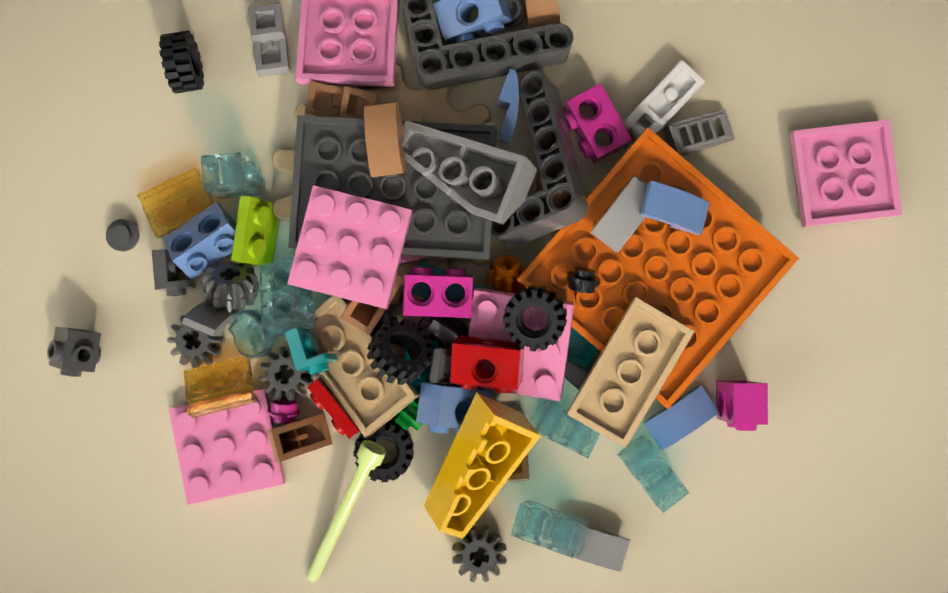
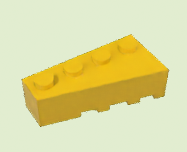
[424,392,541,539]

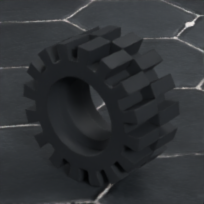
[159,30,204,94]
[502,285,567,352]
[367,319,433,385]
[353,421,414,483]

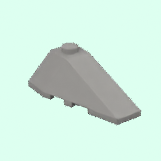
[401,120,537,224]

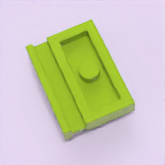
[231,196,280,268]

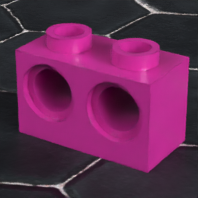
[564,83,632,164]
[403,267,473,318]
[716,380,768,431]

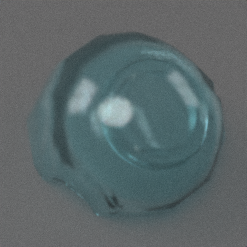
[228,309,277,359]

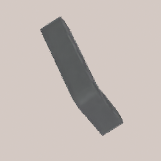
[403,0,574,90]
[491,70,588,247]

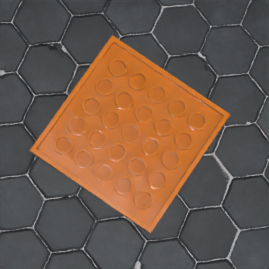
[516,128,799,409]

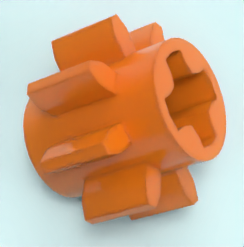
[487,255,527,294]

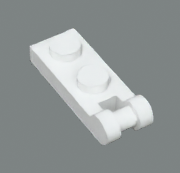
[623,60,706,139]

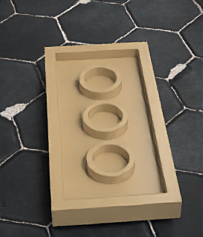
[295,296,419,437]
[566,297,695,448]

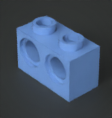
[163,201,236,280]

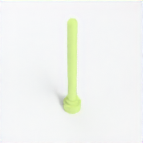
[307,440,387,582]

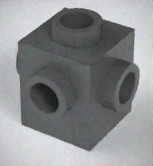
[47,326,101,377]

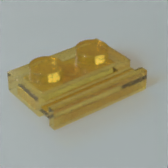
[136,168,214,239]
[183,355,256,418]

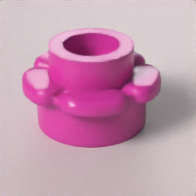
[267,398,300,423]

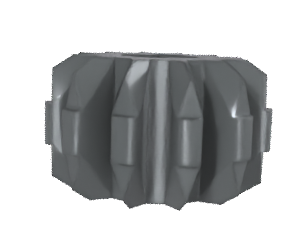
[201,261,259,313]
[167,315,226,368]
[259,346,314,402]
[452,525,507,582]

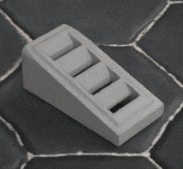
[663,109,735,156]

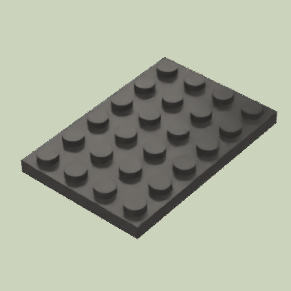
[288,115,497,260]

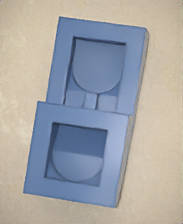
[498,69,519,144]
[640,181,710,236]
[644,385,719,450]

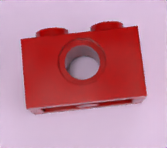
[450,335,525,393]

